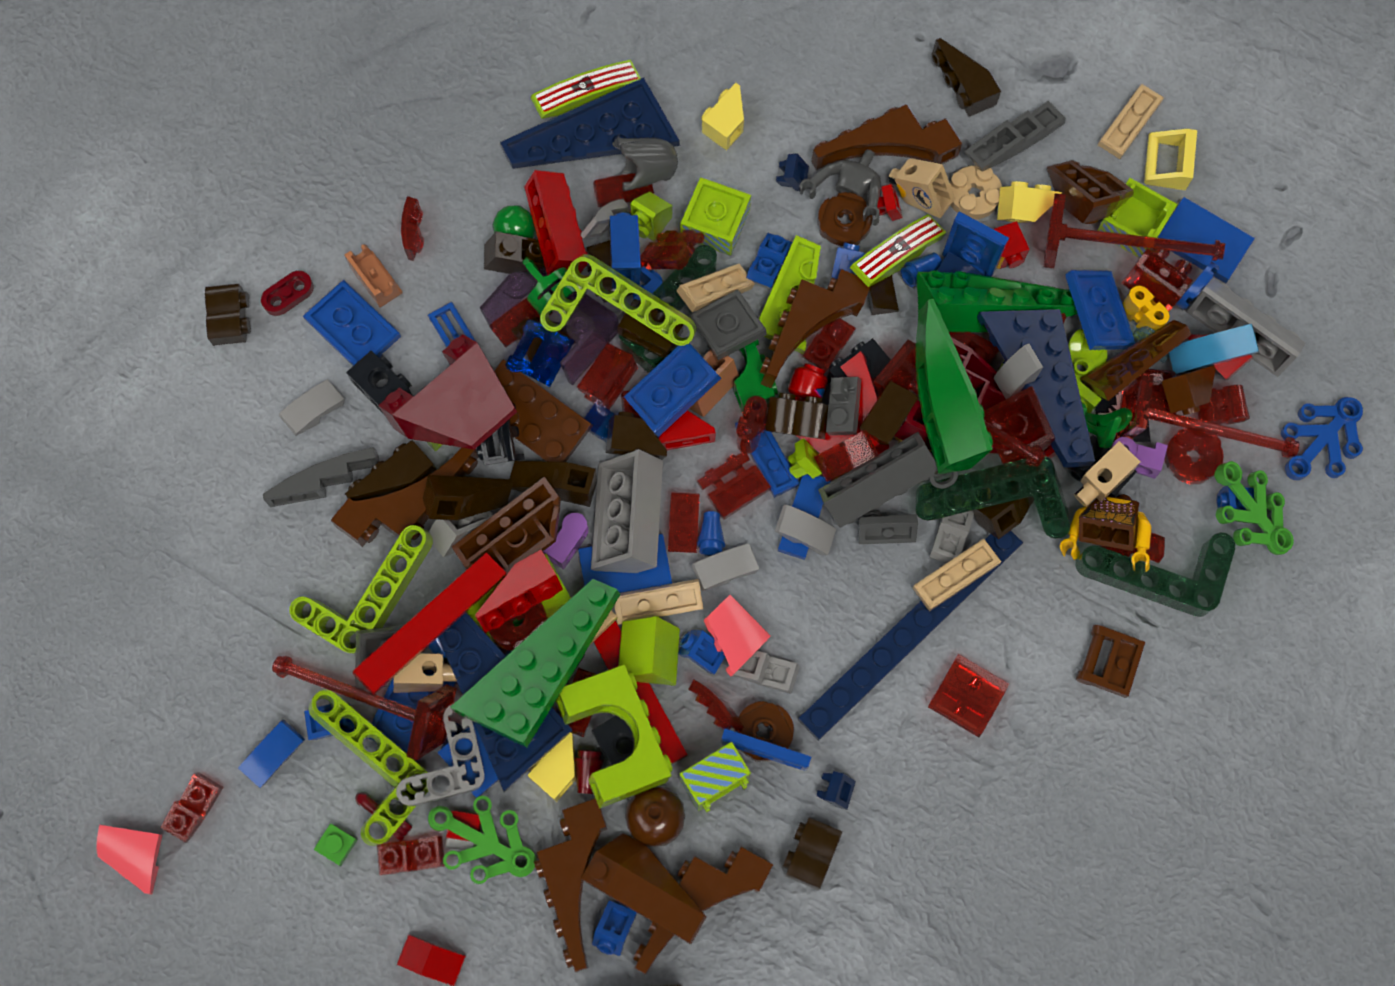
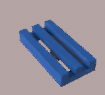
[428,302,475,348]

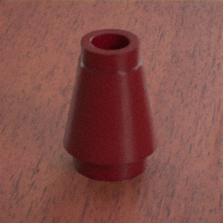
[574,750,604,794]

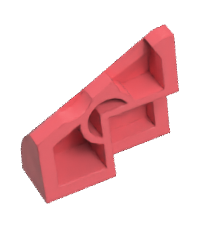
[704,595,771,676]
[97,825,163,894]

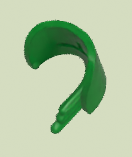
[522,257,576,316]
[1082,402,1132,449]

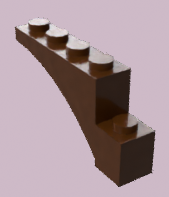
[811,104,962,170]
[759,269,870,388]
[331,448,479,547]
[534,799,608,972]
[633,847,773,974]

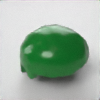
[492,205,536,239]

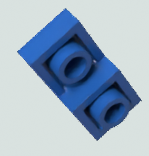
[746,233,792,288]
[238,719,305,788]

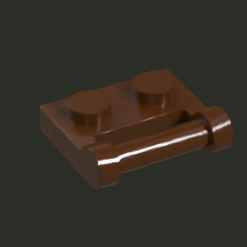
[1076,625,1145,698]

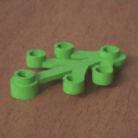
[1214,461,1294,555]
[428,796,536,884]

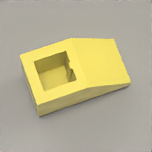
[701,83,744,151]
[997,181,1062,223]
[527,733,576,803]

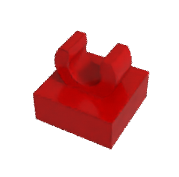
[877,184,903,221]

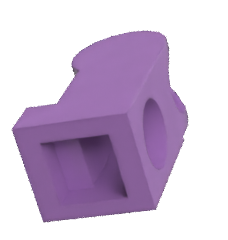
[1110,437,1168,479]
[543,513,588,570]

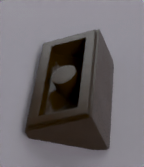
[868,275,899,315]
[859,381,918,445]

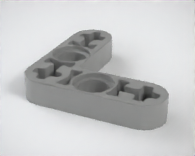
[396,704,485,807]

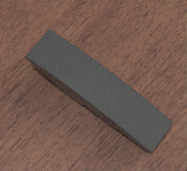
[965,101,1066,171]
[263,447,379,507]

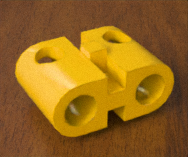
[1122,286,1170,337]

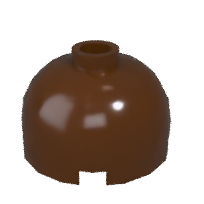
[625,786,685,847]

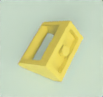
[1144,129,1197,190]

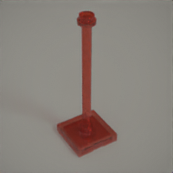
[1043,193,1225,269]
[874,339,1046,467]
[1115,373,1300,458]
[272,656,457,760]

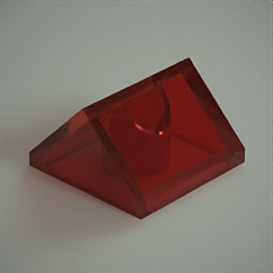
[984,386,1056,464]

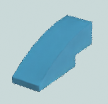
[1169,323,1260,375]

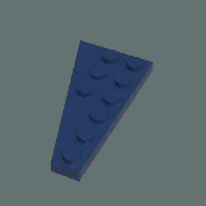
[500,77,680,169]
[977,309,1095,467]
[438,613,572,792]

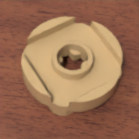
[950,166,1002,219]

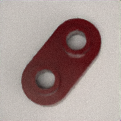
[261,271,314,316]

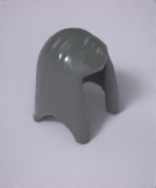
[612,138,678,191]

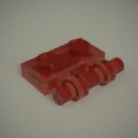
[640,230,704,269]
[697,451,771,520]

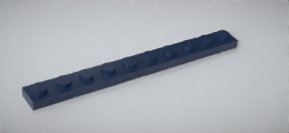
[798,531,1023,741]

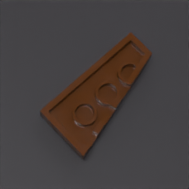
[1080,320,1192,401]

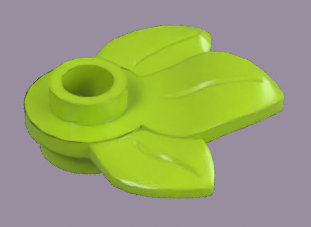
[1068,329,1107,381]

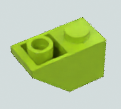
[630,192,673,242]

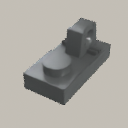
[826,377,861,435]
[858,511,918,544]

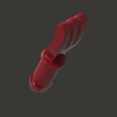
[355,792,413,841]

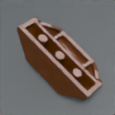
[1047,160,1134,224]
[452,477,561,574]

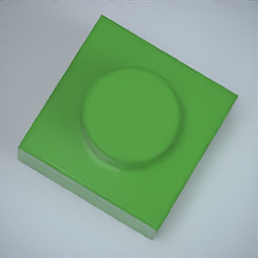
[313,823,357,866]

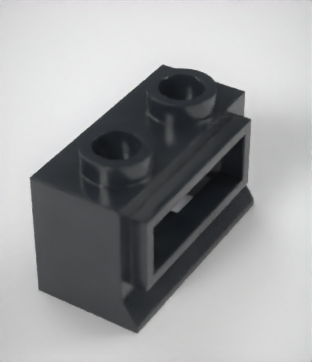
[477,403,525,466]

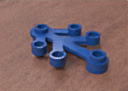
[1281,397,1363,481]

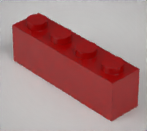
[524,170,588,275]

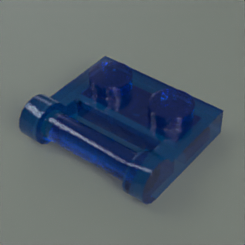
[505,320,574,387]

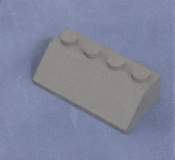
[1187,278,1306,377]
[591,449,663,573]

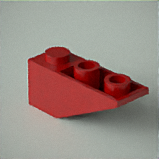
[475,550,563,633]

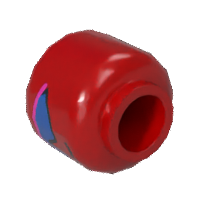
[787,363,828,401]

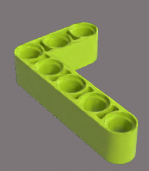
[540,254,696,346]
[289,525,433,654]
[308,690,428,846]

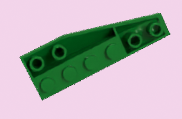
[917,271,1078,332]
[916,299,993,474]

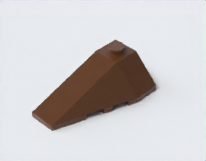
[580,833,707,944]

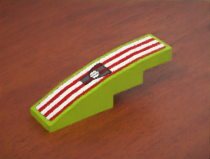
[530,59,641,119]
[850,214,947,287]

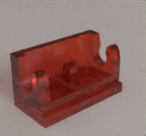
[577,343,638,412]

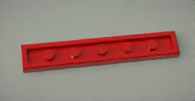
[353,552,507,695]
[593,621,688,765]

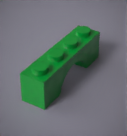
[733,340,778,415]

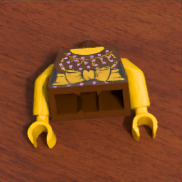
[1060,494,1152,572]

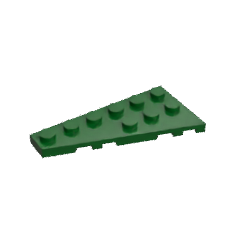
[450,579,621,747]

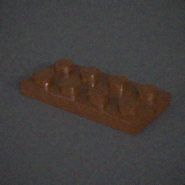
[495,359,593,462]

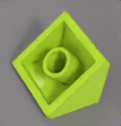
[618,616,680,686]

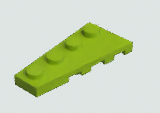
[759,235,821,354]

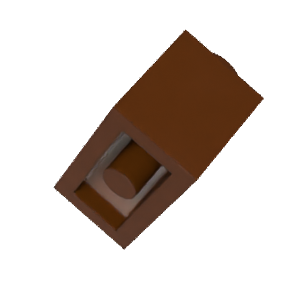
[1162,365,1216,416]

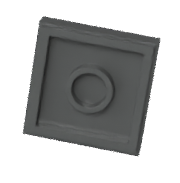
[690,289,767,360]

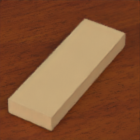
[1098,84,1164,159]
[677,264,755,312]
[913,539,1001,612]
[614,579,703,625]

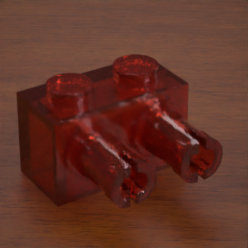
[1121,243,1193,312]

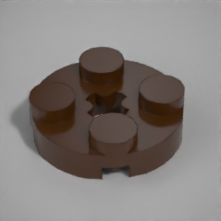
[818,192,873,246]
[735,701,794,762]

